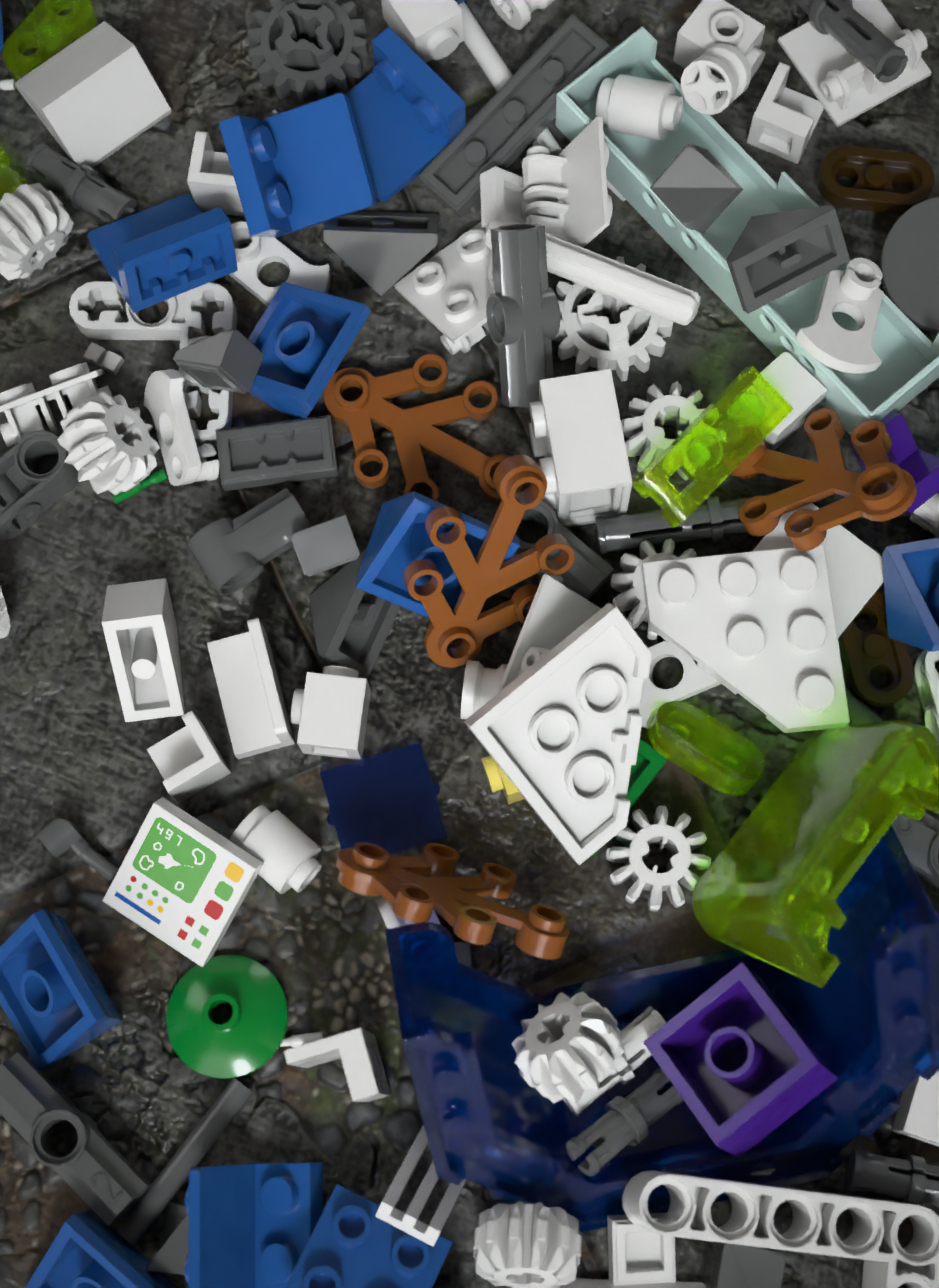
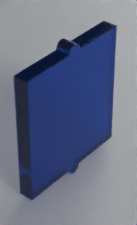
[320,743,448,855]

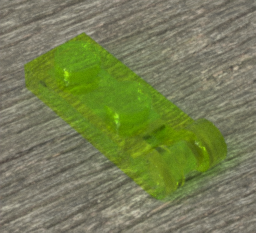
[632,366,793,528]

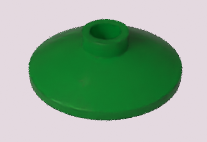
[166,955,289,1079]

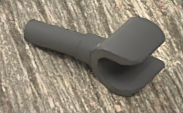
[38,818,119,882]

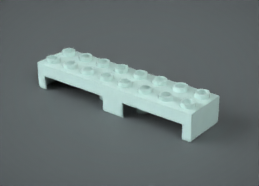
[555,26,939,435]

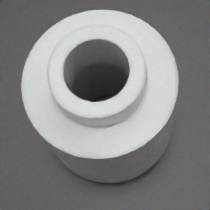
[596,74,684,141]
[230,805,322,894]

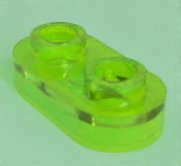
[3,0,97,81]
[648,701,765,796]

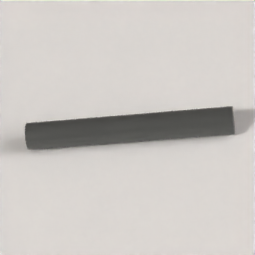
[116,1078,253,1246]

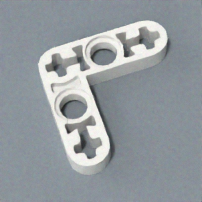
[69,281,237,446]

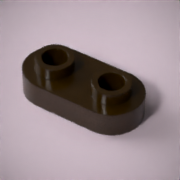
[817,146,934,214]
[838,590,914,708]

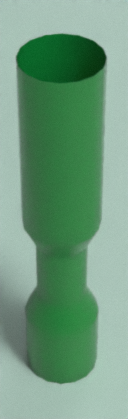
[111,468,168,504]

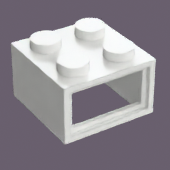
[529,369,632,528]

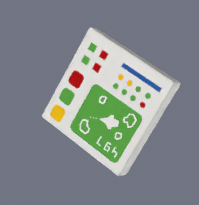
[103,797,264,967]

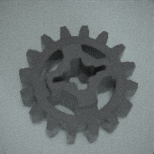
[247,0,369,105]

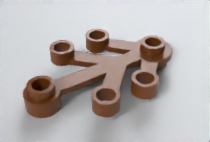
[324,354,525,505]
[716,408,917,551]
[403,455,575,668]
[336,842,569,959]

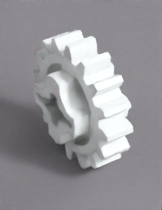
[551,256,673,382]

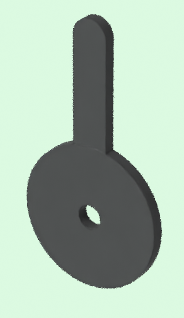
[880,197,939,333]

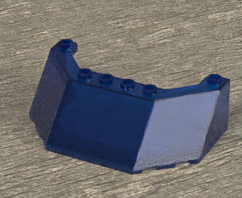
[385,819,939,1233]

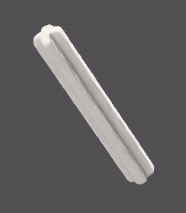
[484,216,701,326]

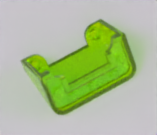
[693,720,939,988]

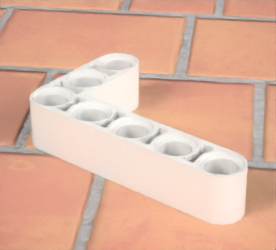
[622,1171,939,1288]

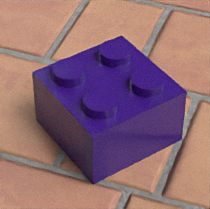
[643,962,839,1158]

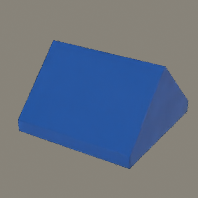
[248,282,371,420]
[356,492,520,619]
[882,538,939,652]
[0,909,123,1071]
[25,1210,179,1288]

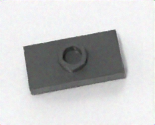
[216,415,339,491]

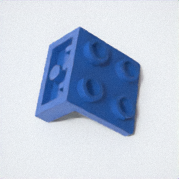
[346,27,466,202]
[218,93,377,238]
[88,194,238,313]
[184,1162,323,1288]
[285,1184,453,1288]

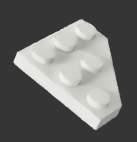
[641,544,850,733]
[464,603,652,865]

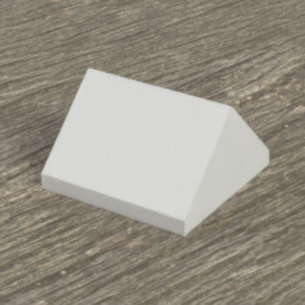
[15,21,171,168]

